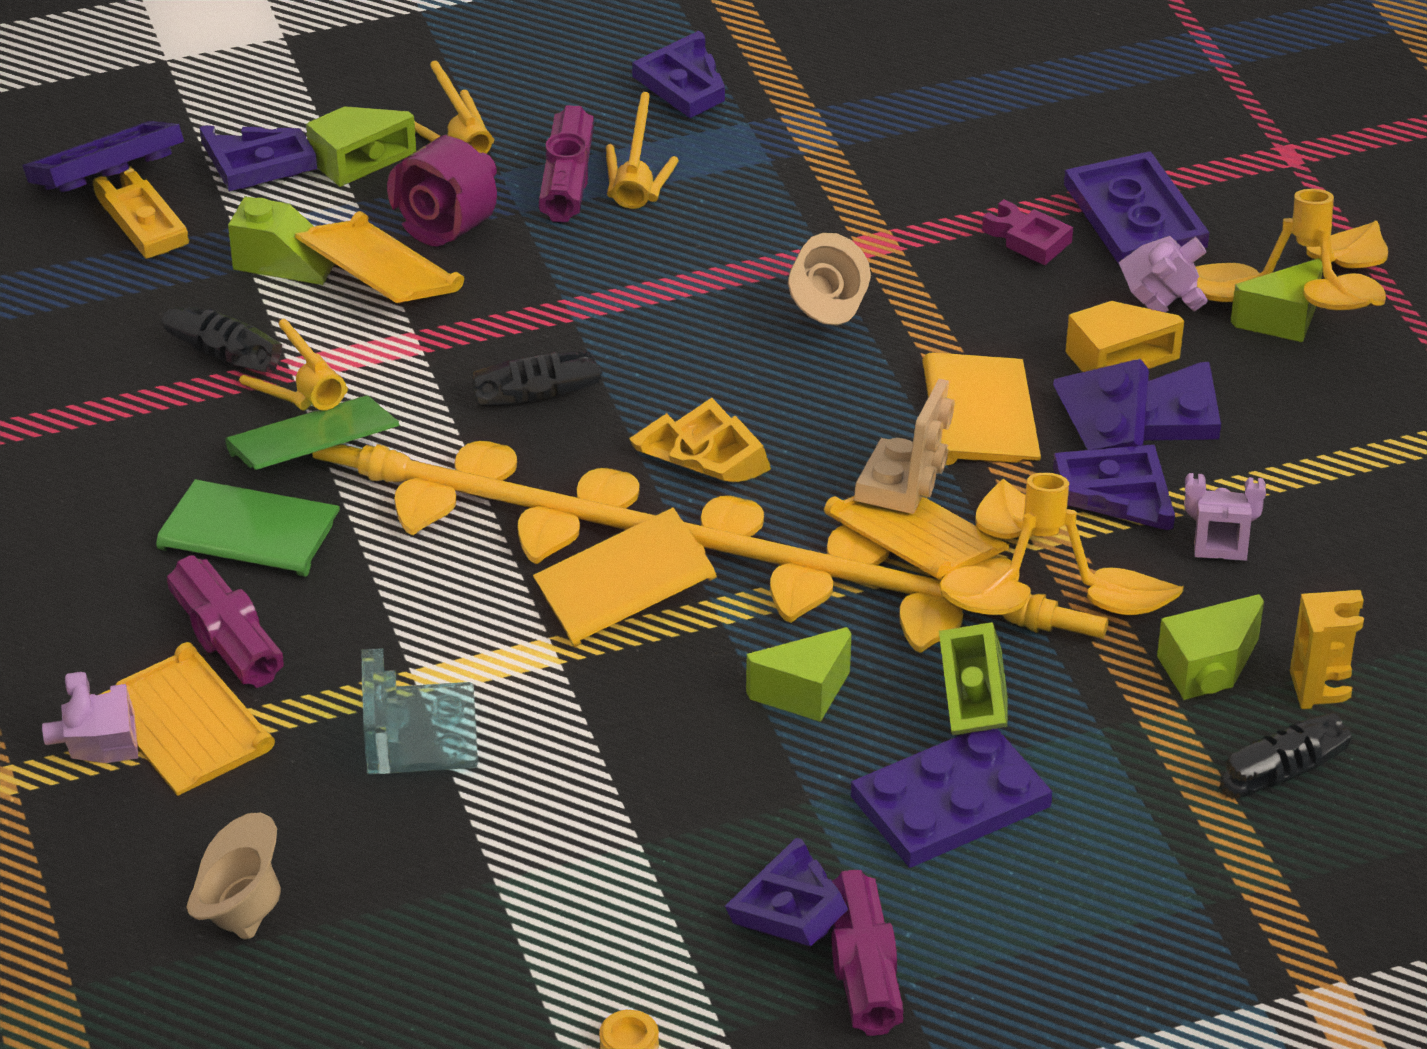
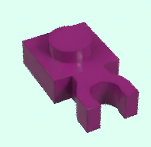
[982,199,1073,265]

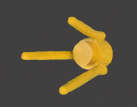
[414,60,494,154]
[606,92,679,209]
[239,319,348,411]

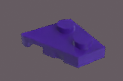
[632,31,725,118]
[199,125,317,191]
[1053,359,1149,450]
[1144,362,1221,441]
[1053,444,1175,530]
[725,838,848,946]

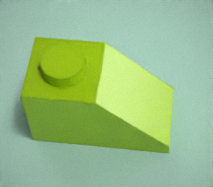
[306,106,416,187]
[228,196,335,285]
[1157,594,1264,700]
[939,622,1008,735]

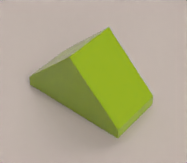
[1231,258,1323,342]
[746,627,851,722]

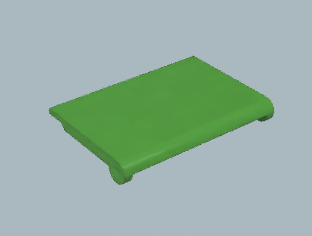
[225,395,399,470]
[156,479,340,577]

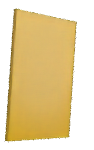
[295,211,464,303]
[922,353,1041,466]
[824,496,1009,580]
[533,508,717,647]
[99,642,275,796]

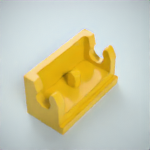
[1290,590,1364,709]

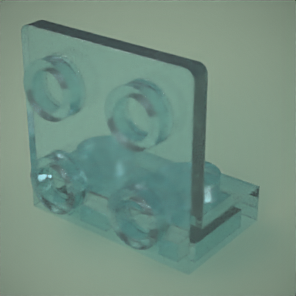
[361,648,478,775]

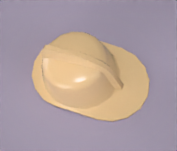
[788,233,871,326]
[186,812,281,940]

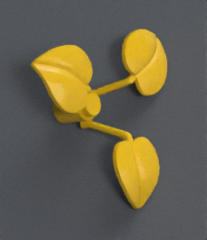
[1196,189,1388,310]
[940,473,1183,615]

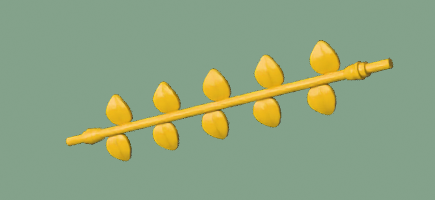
[312,441,1108,653]

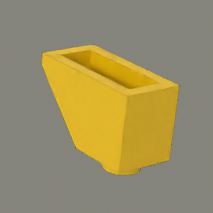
[1065,301,1184,372]

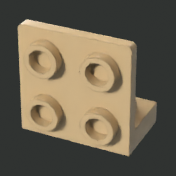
[854,379,955,514]

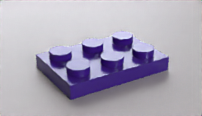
[22,121,184,192]
[1064,151,1209,264]
[851,729,1052,868]

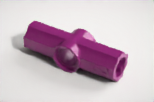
[539,105,594,222]
[167,555,284,688]
[831,870,903,1036]

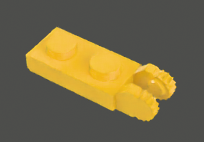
[93,166,189,259]

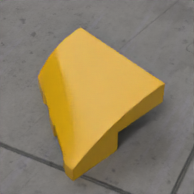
[629,398,771,482]

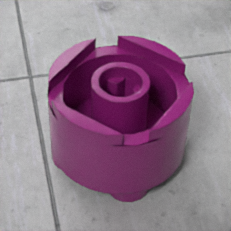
[387,135,497,246]

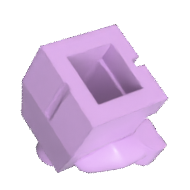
[1119,236,1208,313]
[1184,473,1266,561]
[42,672,138,763]

